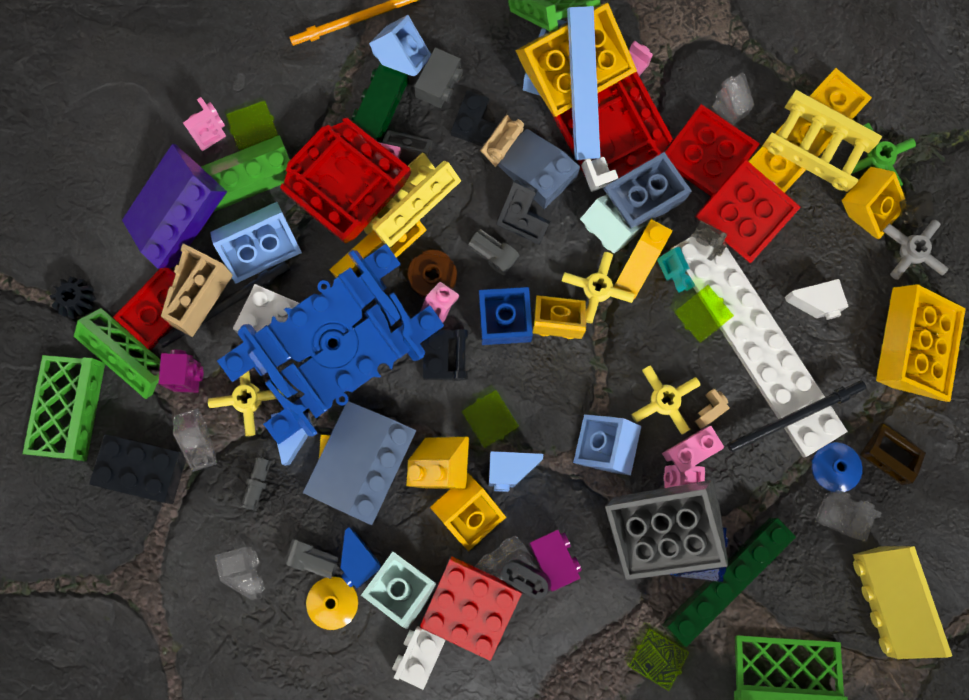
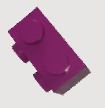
[158,350,204,393]
[529,530,582,592]

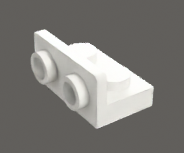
[392,626,445,690]

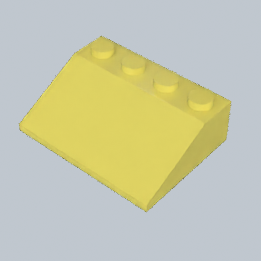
[853,546,952,659]

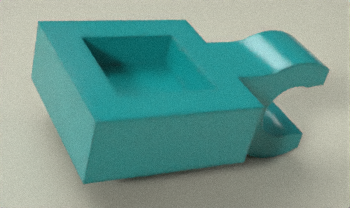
[657,247,695,293]

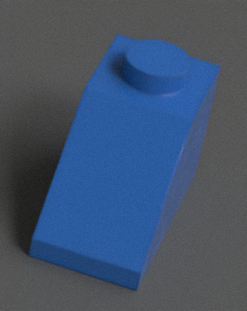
[340,527,382,589]

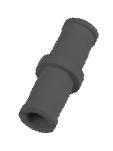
[240,457,272,511]

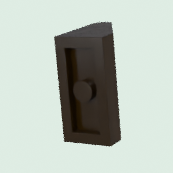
[860,423,926,485]

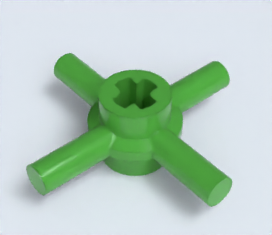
[851,123,916,186]

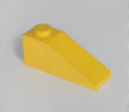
[614,219,673,300]

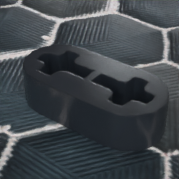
[502,559,551,599]

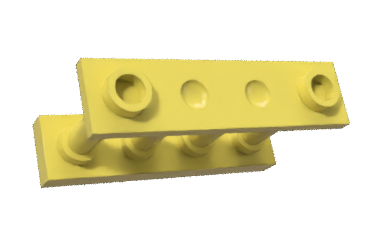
[763,90,882,192]
[363,152,461,247]

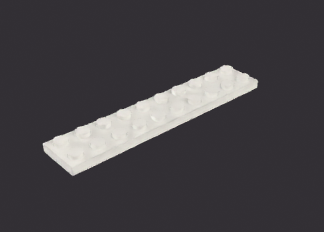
[670,227,848,458]

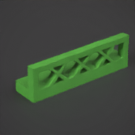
[74,308,161,399]

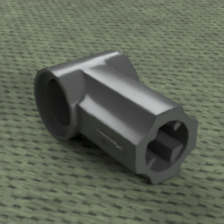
[468,229,520,275]
[283,538,339,579]

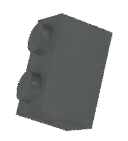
[414,47,463,108]

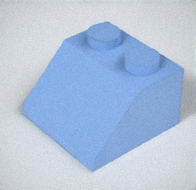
[369,15,431,76]
[573,414,641,475]
[488,451,543,492]

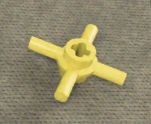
[562,252,635,323]
[631,365,700,435]
[208,371,286,436]

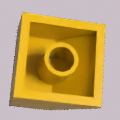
[841,166,908,239]
[532,295,586,339]
[406,437,469,489]
[430,473,506,552]

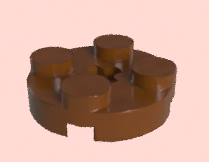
[408,250,457,298]

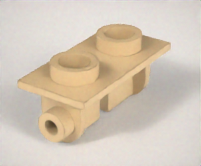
[480,115,524,167]

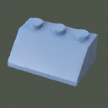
[210,202,302,284]

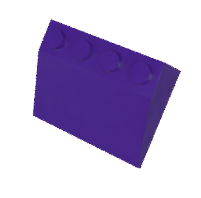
[122,144,227,269]

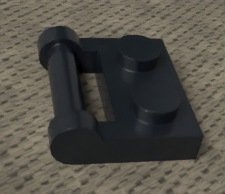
[423,329,468,381]

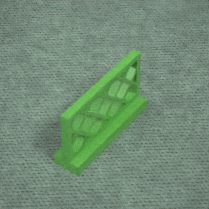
[508,0,601,32]
[23,355,105,462]
[734,636,848,700]

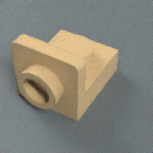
[695,389,730,429]

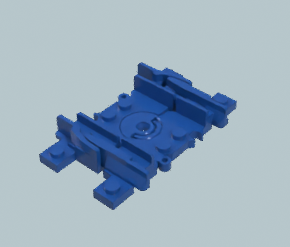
[217,244,445,445]

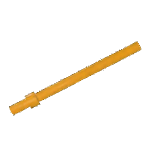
[289,0,418,46]

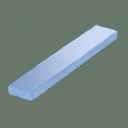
[567,6,600,160]

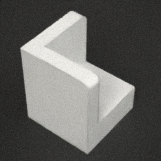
[581,157,618,192]

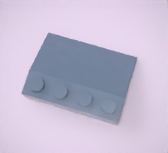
[303,401,416,525]

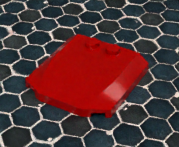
[550,71,673,179]
[280,118,411,244]

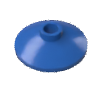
[812,442,862,493]

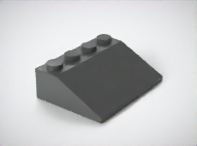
[605,480,728,580]

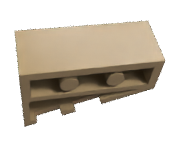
[161,243,233,337]

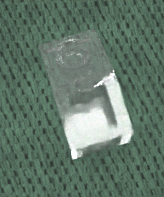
[712,72,754,125]
[173,409,217,472]
[215,547,264,600]

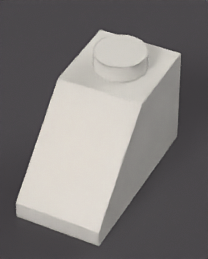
[785,279,848,320]

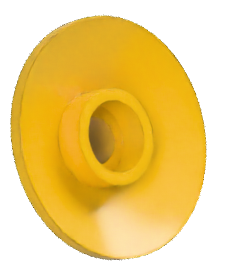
[306,577,358,630]

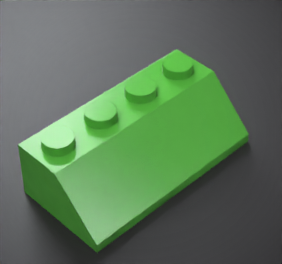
[201,135,290,212]

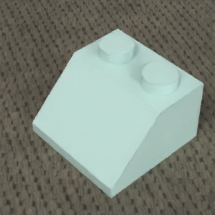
[580,194,650,253]
[361,552,438,629]

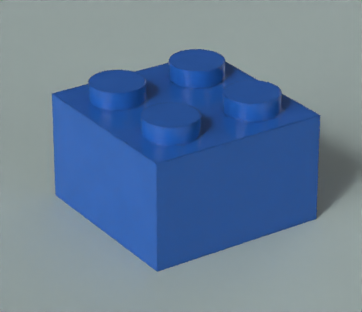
[479,287,533,345]

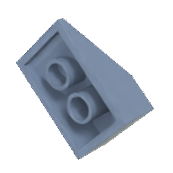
[498,129,580,209]
[604,152,692,228]

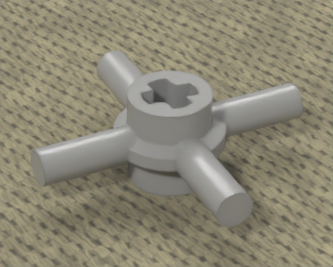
[883,220,949,280]

